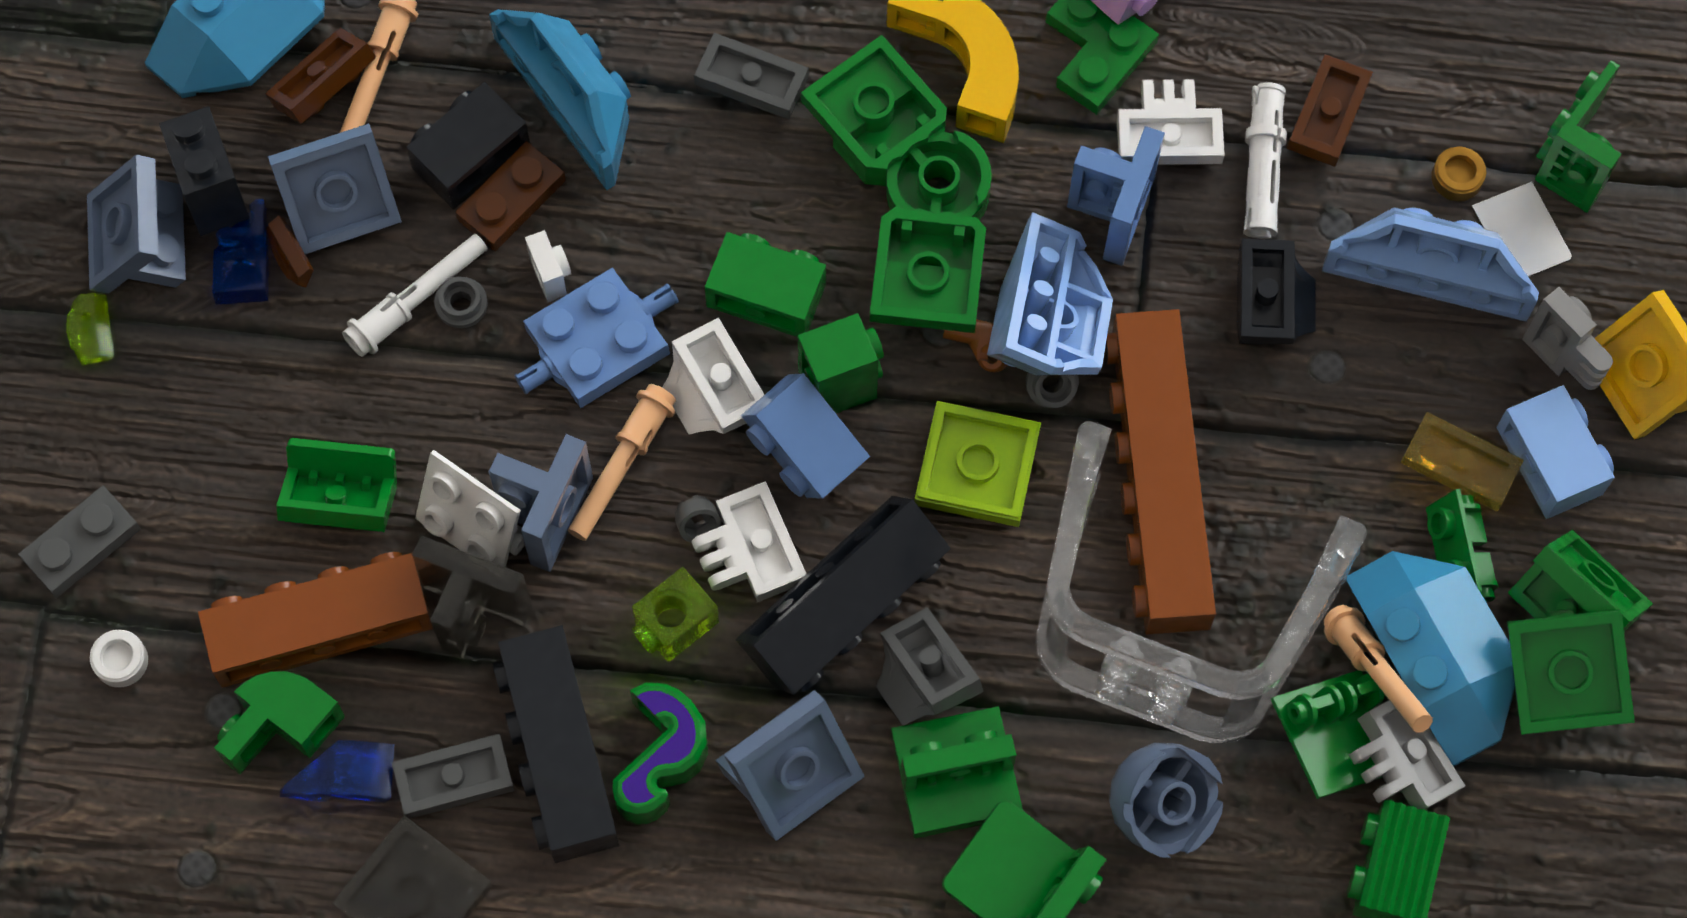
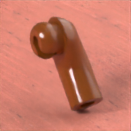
[943,319,1008,372]

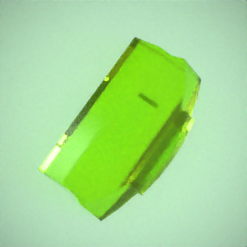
[66,293,114,366]

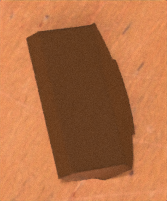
[266,215,314,288]

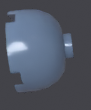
[1109,743,1223,858]

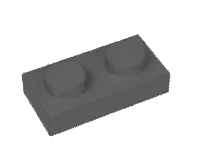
[694,33,809,119]
[18,485,141,598]
[392,734,515,820]

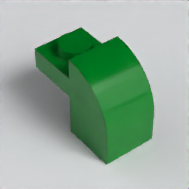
[214,671,345,774]

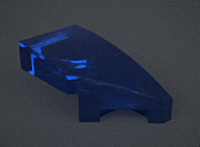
[212,199,269,305]
[280,740,394,803]

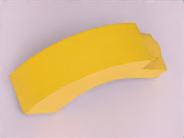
[886,0,1019,143]

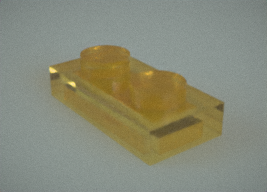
[1401,412,1524,511]

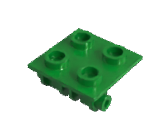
[1270,670,1386,799]

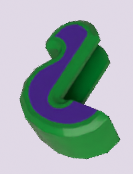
[613,682,708,824]

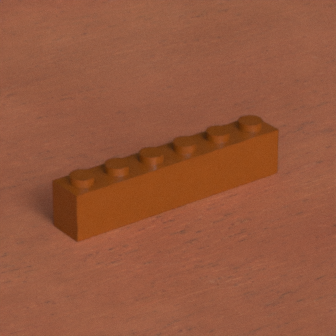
[1104,309,1216,635]

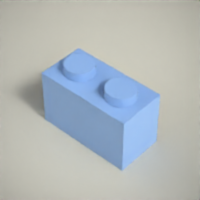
[1496,385,1615,519]

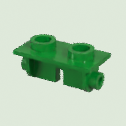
[1426,489,1499,603]

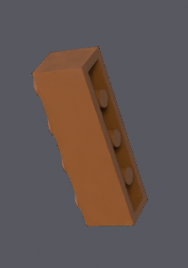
[198,552,434,688]

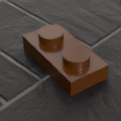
[265,27,376,124]
[1287,54,1373,167]
[455,141,566,252]

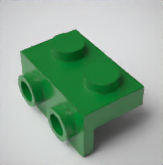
[276,438,397,532]

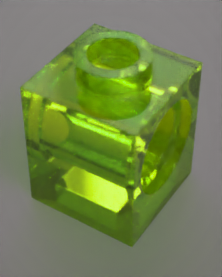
[631,566,719,662]

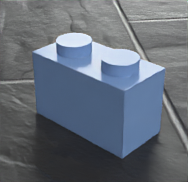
[741,373,870,498]

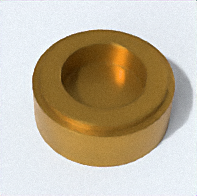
[1431,147,1486,201]

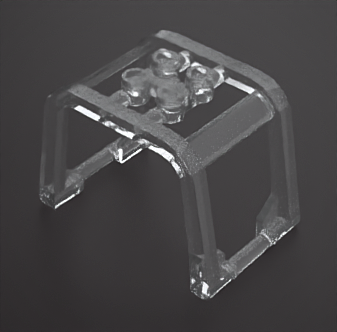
[1035,421,1367,744]

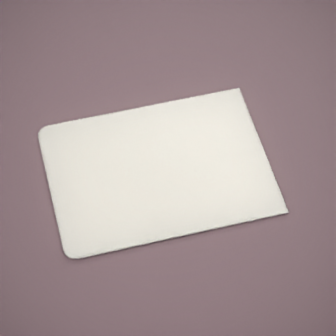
[1472,182,1572,276]

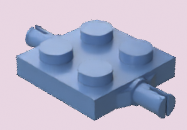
[514,267,679,408]

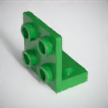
[1535,60,1622,213]

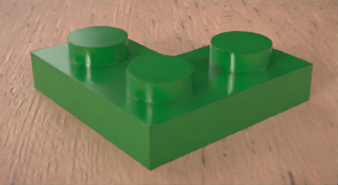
[1046,0,1159,115]

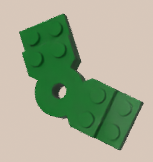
[801,35,992,333]

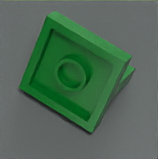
[1508,530,1653,632]
[1507,609,1635,734]
[891,706,1023,839]

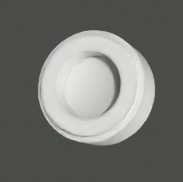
[90,630,148,687]

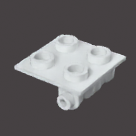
[415,450,525,578]

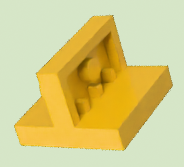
[1595,290,1687,439]

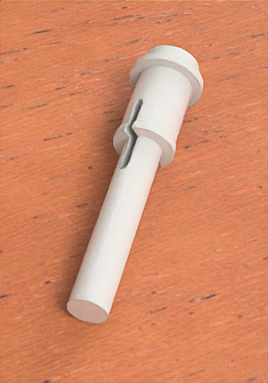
[342,234,488,357]

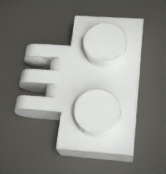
[1117,79,1224,165]
[691,481,806,602]

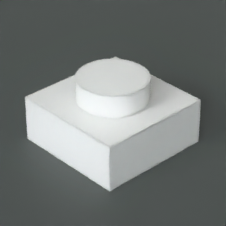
[525,230,571,303]

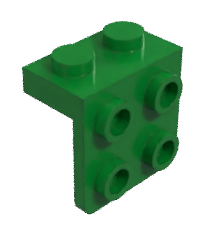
[942,801,1107,918]

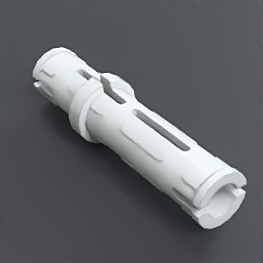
[1243,82,1287,239]

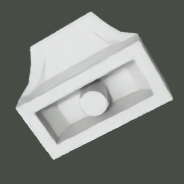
[662,317,764,435]

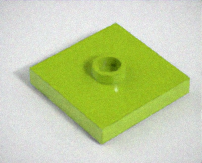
[914,401,1041,527]

